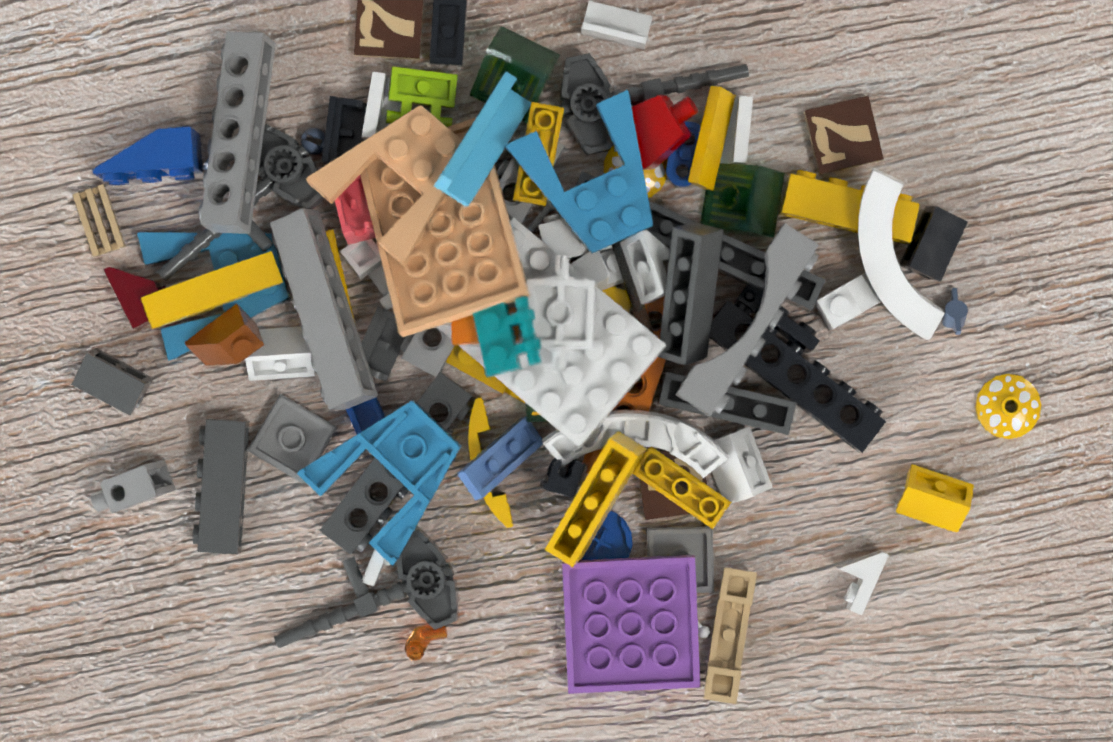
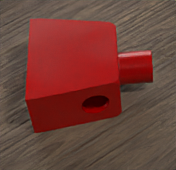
[632,95,698,170]

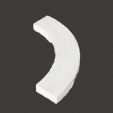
[858,167,945,341]
[542,410,729,478]

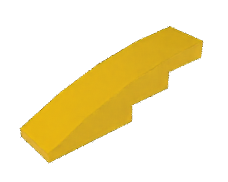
[141,251,283,329]

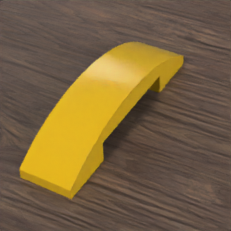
[468,397,514,528]

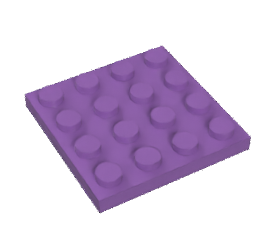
[562,555,700,694]

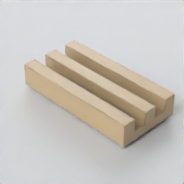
[72,184,126,257]

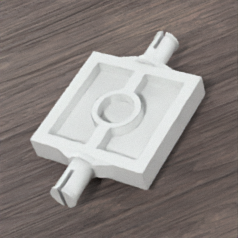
[527,256,596,372]

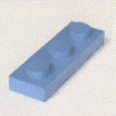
[457,416,543,501]

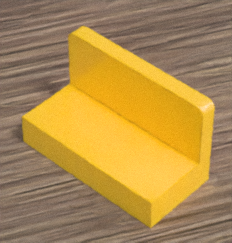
[896,464,974,532]

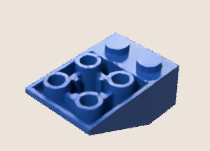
[93,127,203,186]

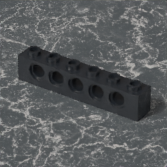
[710,300,887,453]

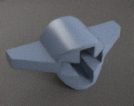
[942,288,968,335]

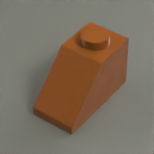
[185,304,264,365]

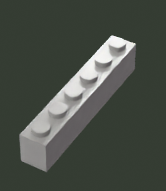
[270,208,378,410]

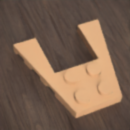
[306,105,462,267]

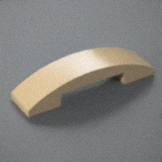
[703,567,757,704]

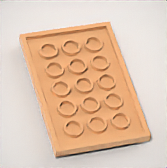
[360,118,530,337]

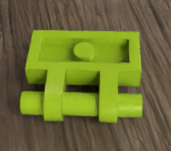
[385,66,458,127]

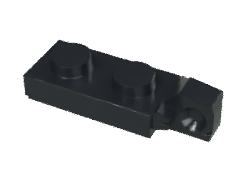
[430,0,467,67]
[737,284,820,353]

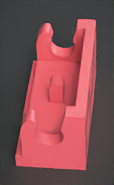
[335,175,376,245]

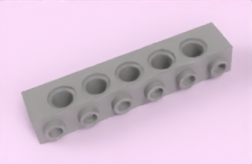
[199,32,276,234]

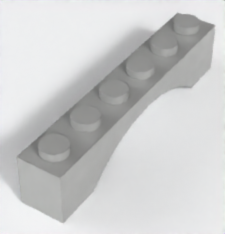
[675,223,819,416]

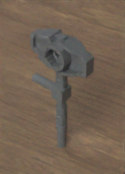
[560,53,749,156]
[157,124,325,281]
[274,529,459,648]

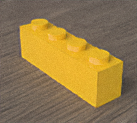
[779,170,920,245]
[544,431,647,567]

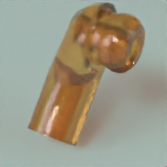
[404,624,448,661]

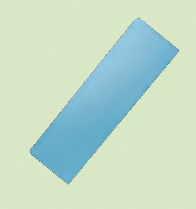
[434,72,531,206]

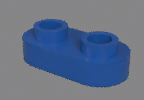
[666,121,701,188]

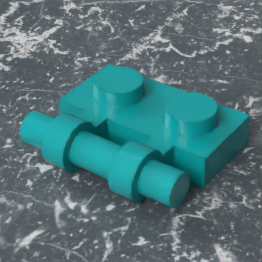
[473,297,542,377]

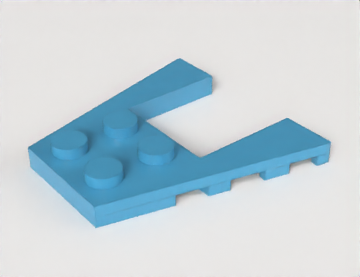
[505,90,653,254]
[137,232,290,361]
[297,400,462,566]

